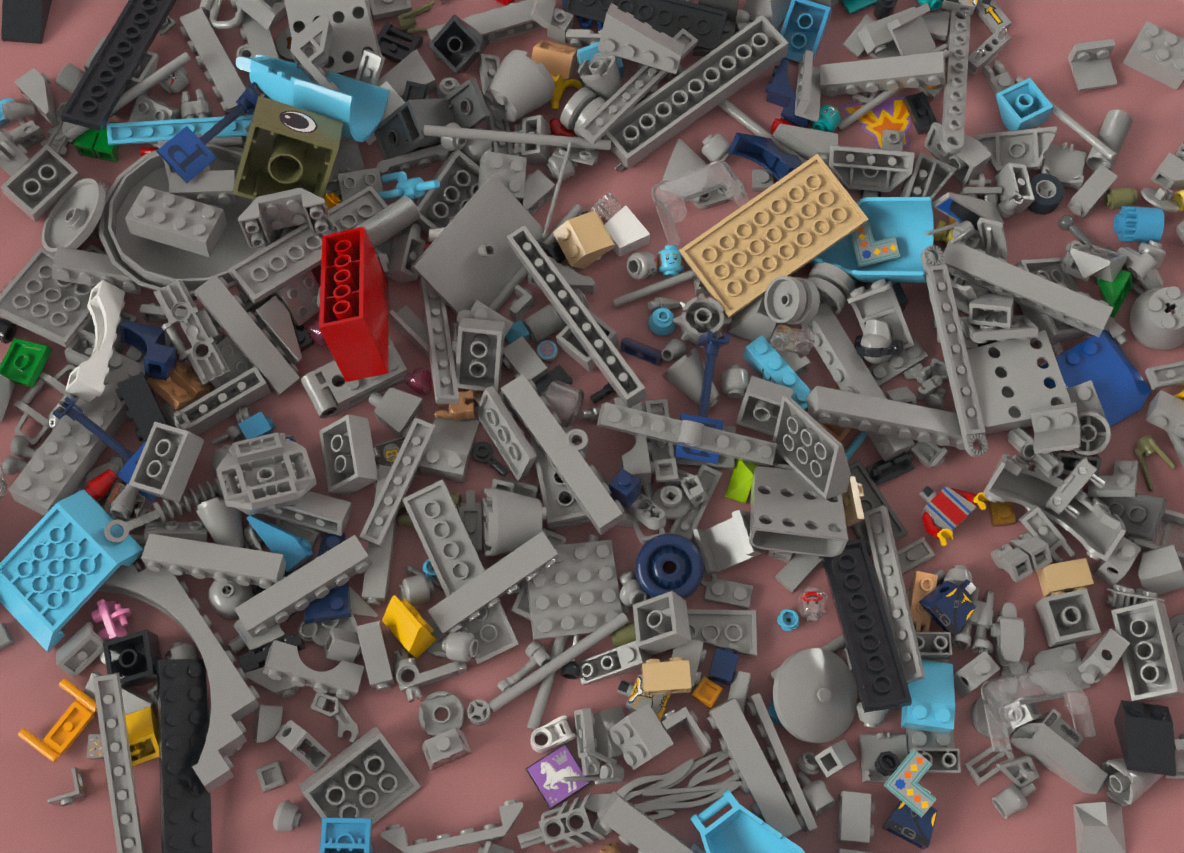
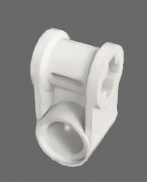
[530,715,577,753]

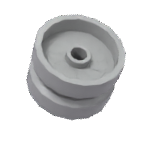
[560,87,606,138]
[807,262,855,315]
[764,276,820,325]

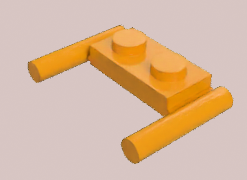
[18,678,97,763]

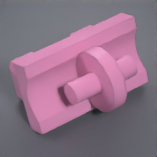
[91,599,131,641]

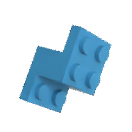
[320,818,374,853]

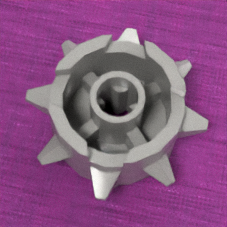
[673,293,732,348]

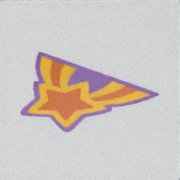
[840,95,912,149]

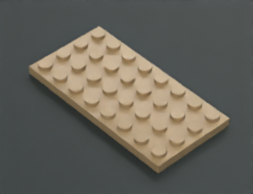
[679,154,868,318]

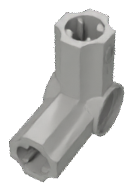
[1116,247,1163,291]

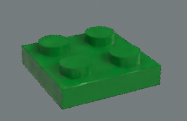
[0,338,52,388]

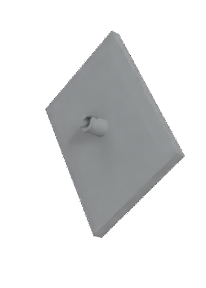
[411,175,549,315]

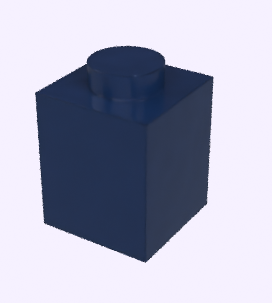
[609,469,641,509]
[708,647,739,686]

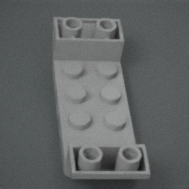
[905,632,961,773]

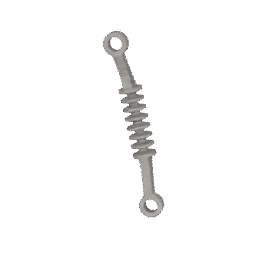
[104,477,224,543]

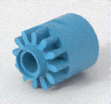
[1113,206,1164,243]

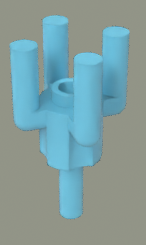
[378,171,440,205]

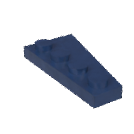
[304,532,351,624]

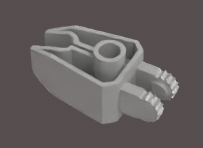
[991,602,1026,668]

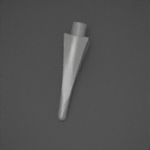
[1092,298,1128,346]

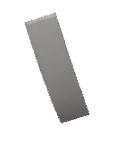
[645,399,679,482]

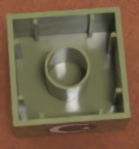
[232,96,343,200]

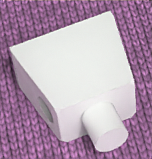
[604,206,650,256]

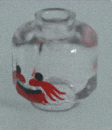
[798,588,828,622]

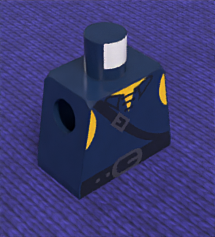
[919,579,976,637]
[882,789,937,850]

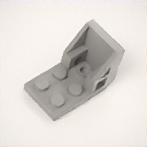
[291,13,339,91]

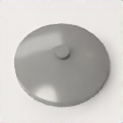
[42,178,106,255]
[773,648,858,743]

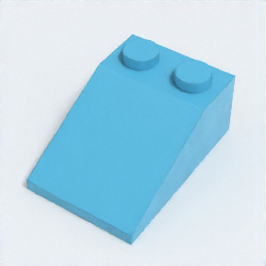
[901,660,955,734]

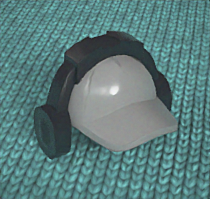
[855,319,903,364]

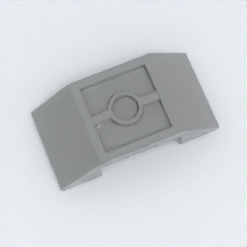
[238,188,334,249]

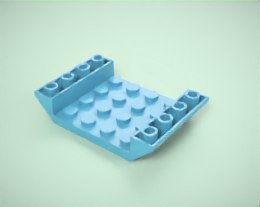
[0,489,144,652]

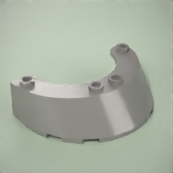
[983,454,1126,561]

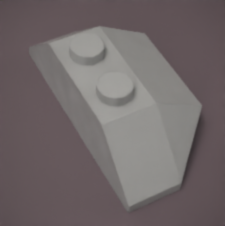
[829,146,915,192]

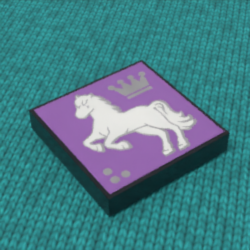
[526,743,590,810]

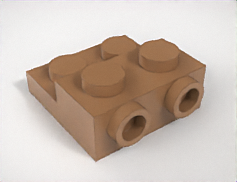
[147,361,211,410]

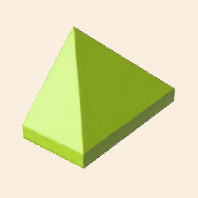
[725,460,758,504]

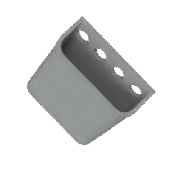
[284,0,382,75]
[967,330,1071,435]
[749,466,849,557]

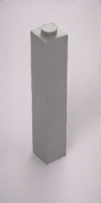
[362,465,399,606]

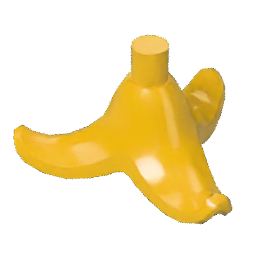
[550,74,582,110]

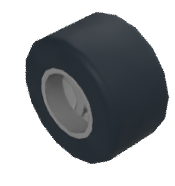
[1027,173,1064,215]

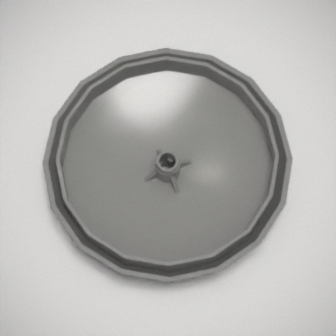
[99,144,289,296]

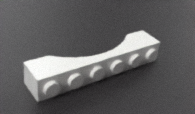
[65,280,125,402]

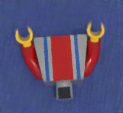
[919,486,991,546]

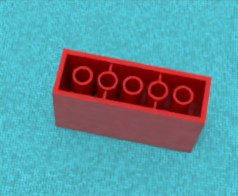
[319,226,389,382]

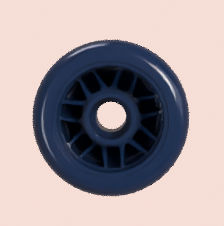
[635,533,704,599]

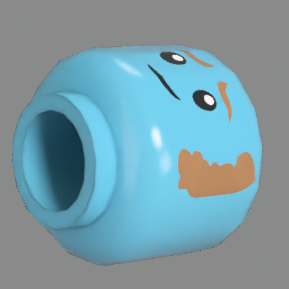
[657,245,685,277]

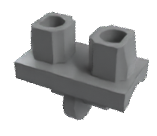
[959,174,1002,205]

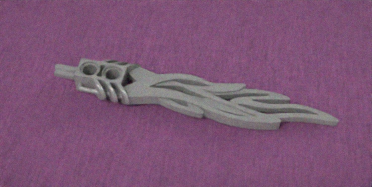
[517,749,787,852]

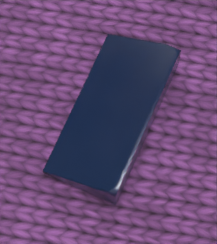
[620,337,663,366]

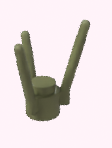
[398,1,435,34]
[1134,434,1176,491]

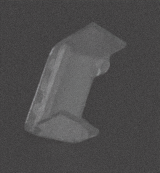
[651,160,749,245]
[981,668,1096,752]

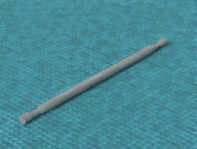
[542,142,573,239]

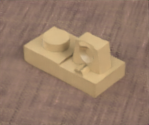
[842,476,864,526]

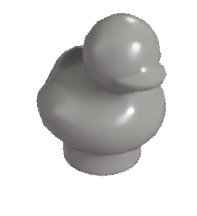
[619,572,647,606]

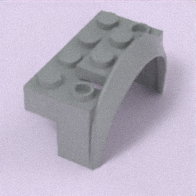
[928,217,1007,314]

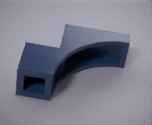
[765,58,810,128]
[729,133,803,181]
[120,320,176,380]

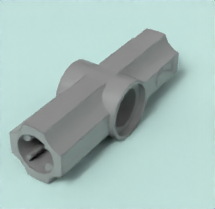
[1007,427,1064,479]

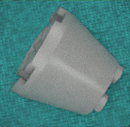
[483,50,555,122]
[1129,286,1184,351]
[482,488,546,556]

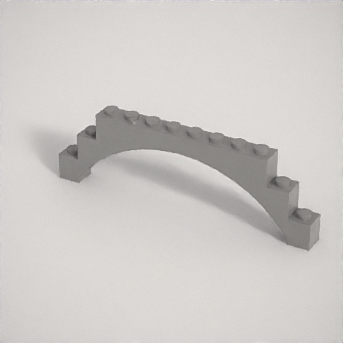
[97,561,260,793]

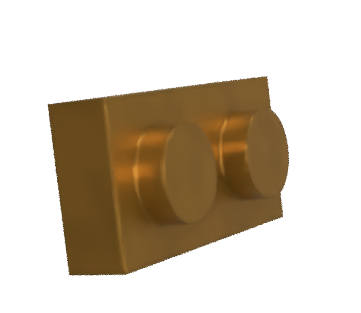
[984,482,1016,527]

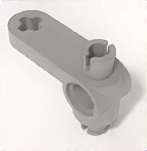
[393,649,467,702]

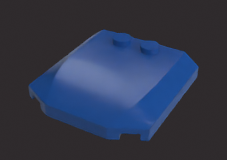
[1040,330,1151,428]

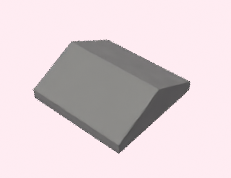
[593,706,625,764]

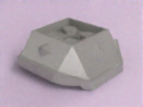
[216,432,317,516]

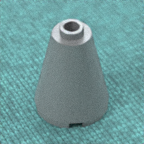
[578,52,622,101]
[662,348,719,409]
[195,497,245,548]
[1100,757,1164,806]

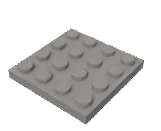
[0,247,94,347]
[526,540,622,640]

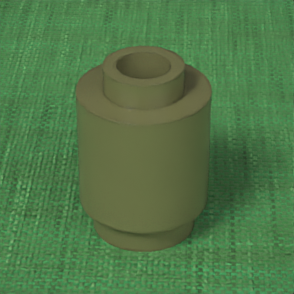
[1103,187,1137,210]
[610,622,636,648]

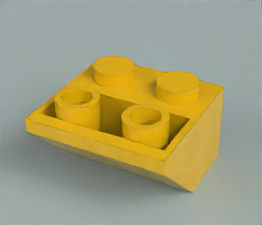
[382,595,437,658]
[125,706,159,766]

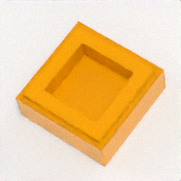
[691,676,723,709]

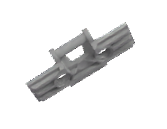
[153,279,231,385]

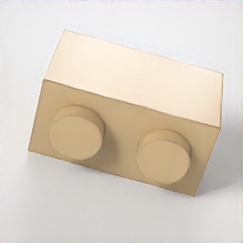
[1036,558,1094,597]
[641,657,692,696]

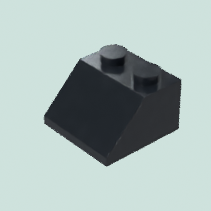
[428,15,489,74]
[103,629,162,687]

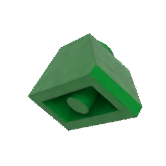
[1097,270,1133,318]

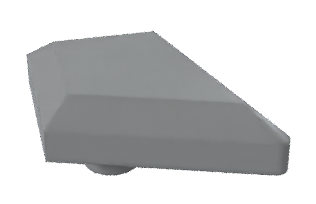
[996,756,1040,789]

